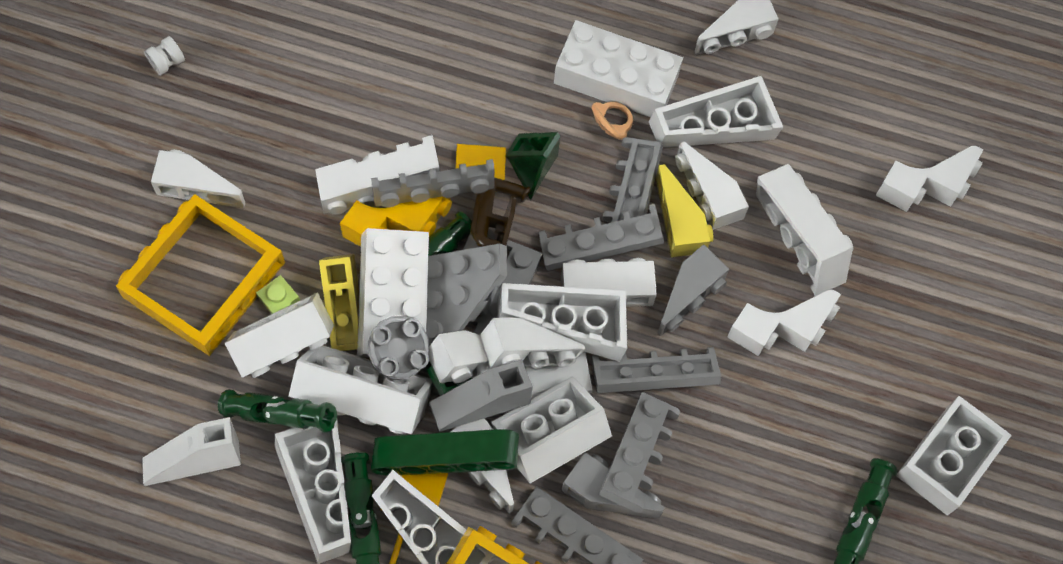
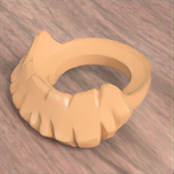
[592,102,633,140]

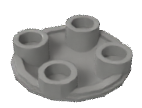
[368,316,429,379]

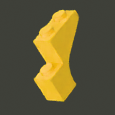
[340,196,452,247]

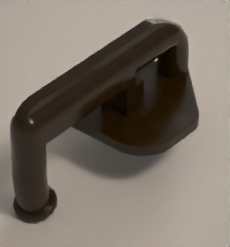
[470,177,531,247]

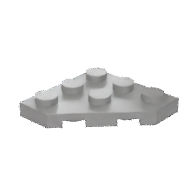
[426,244,507,346]

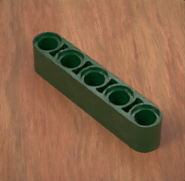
[371,429,519,476]

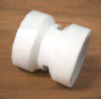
[144,36,185,76]

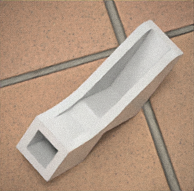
[876,146,983,212]
[727,290,841,356]

